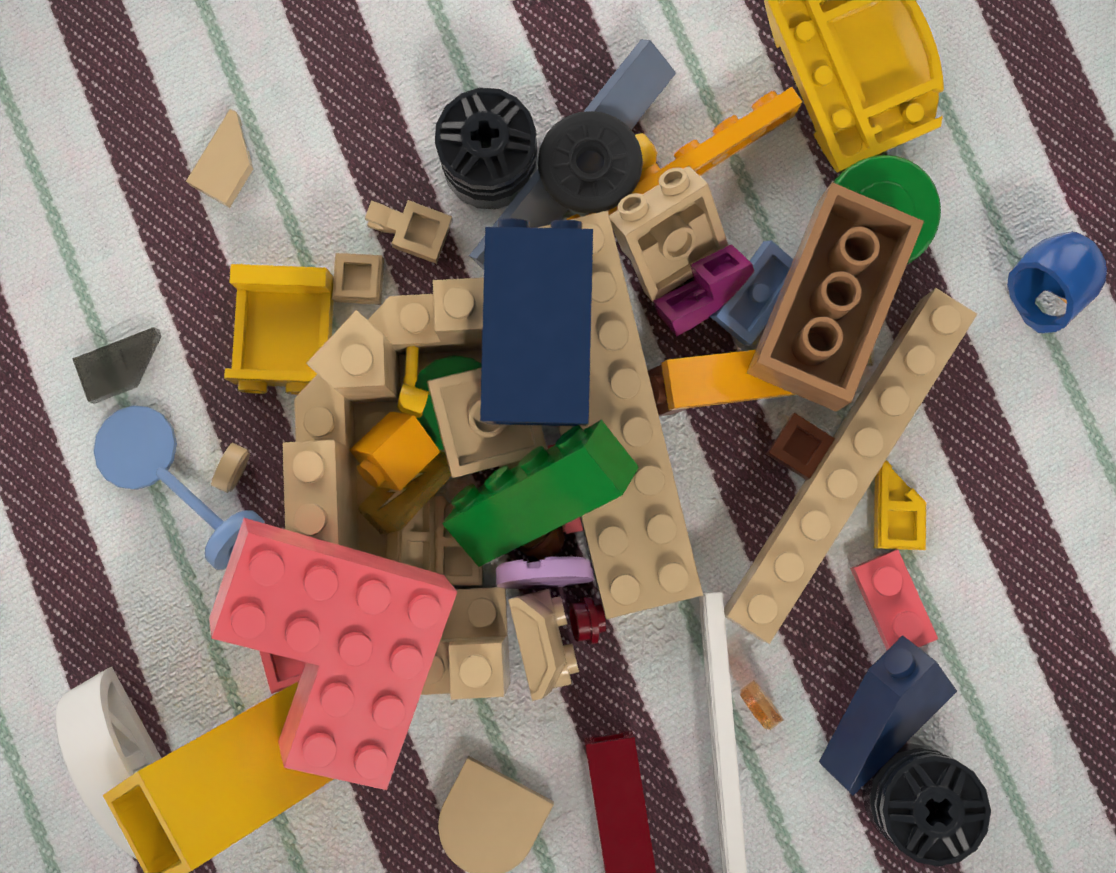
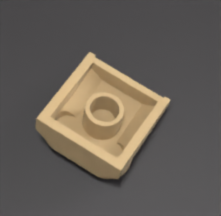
[508,589,579,701]

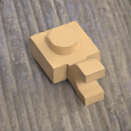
[365,200,453,264]

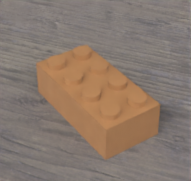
[746,182,924,412]

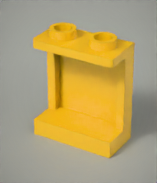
[224,264,334,395]

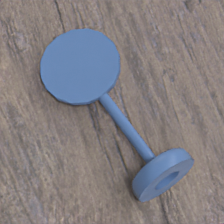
[94,405,265,570]

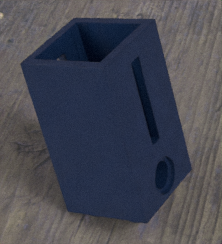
[480,218,593,427]

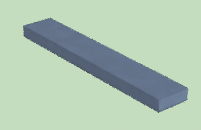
[469,39,676,270]

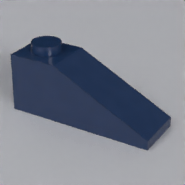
[819,635,957,796]

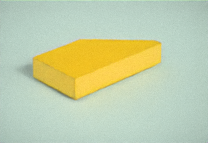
[874,460,926,550]

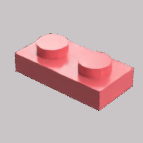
[850,549,938,650]

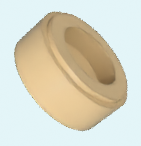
[211,443,250,493]

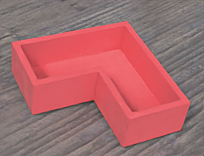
[209,518,457,790]

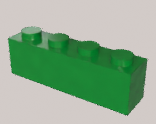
[442,419,639,567]

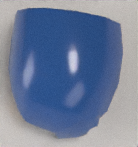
[1007,231,1107,333]

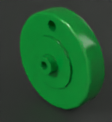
[833,155,941,264]

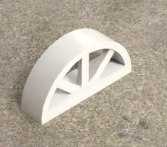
[56,667,161,859]

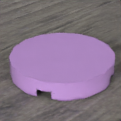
[496,557,594,589]

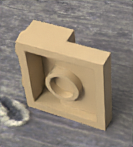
[609,166,729,302]

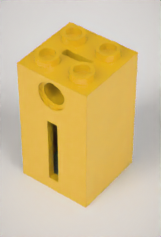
[103,682,334,873]

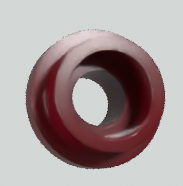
[569,595,606,645]

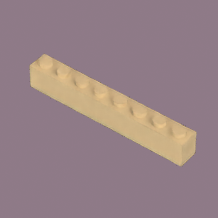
[724,288,977,644]

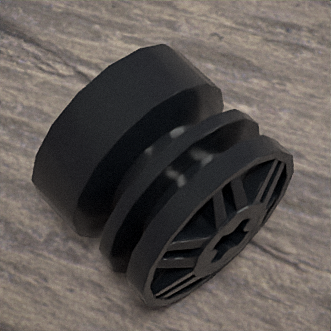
[434,87,538,210]
[862,743,991,867]

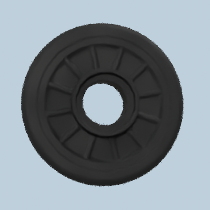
[538,111,643,214]

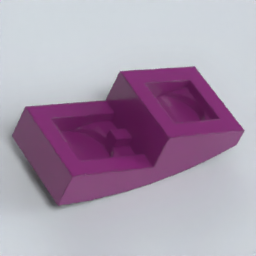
[654,244,754,336]

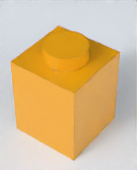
[350,412,441,491]

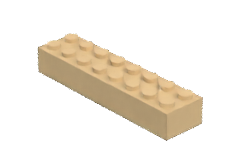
[537,210,703,619]

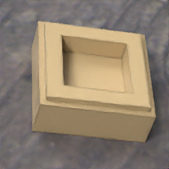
[332,253,384,305]

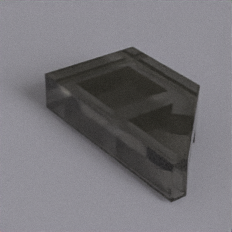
[72,327,162,404]

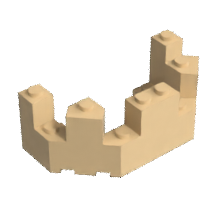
[283,278,511,700]

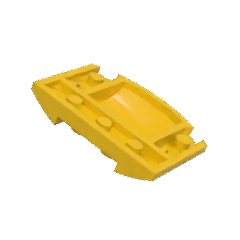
[764,0,944,173]

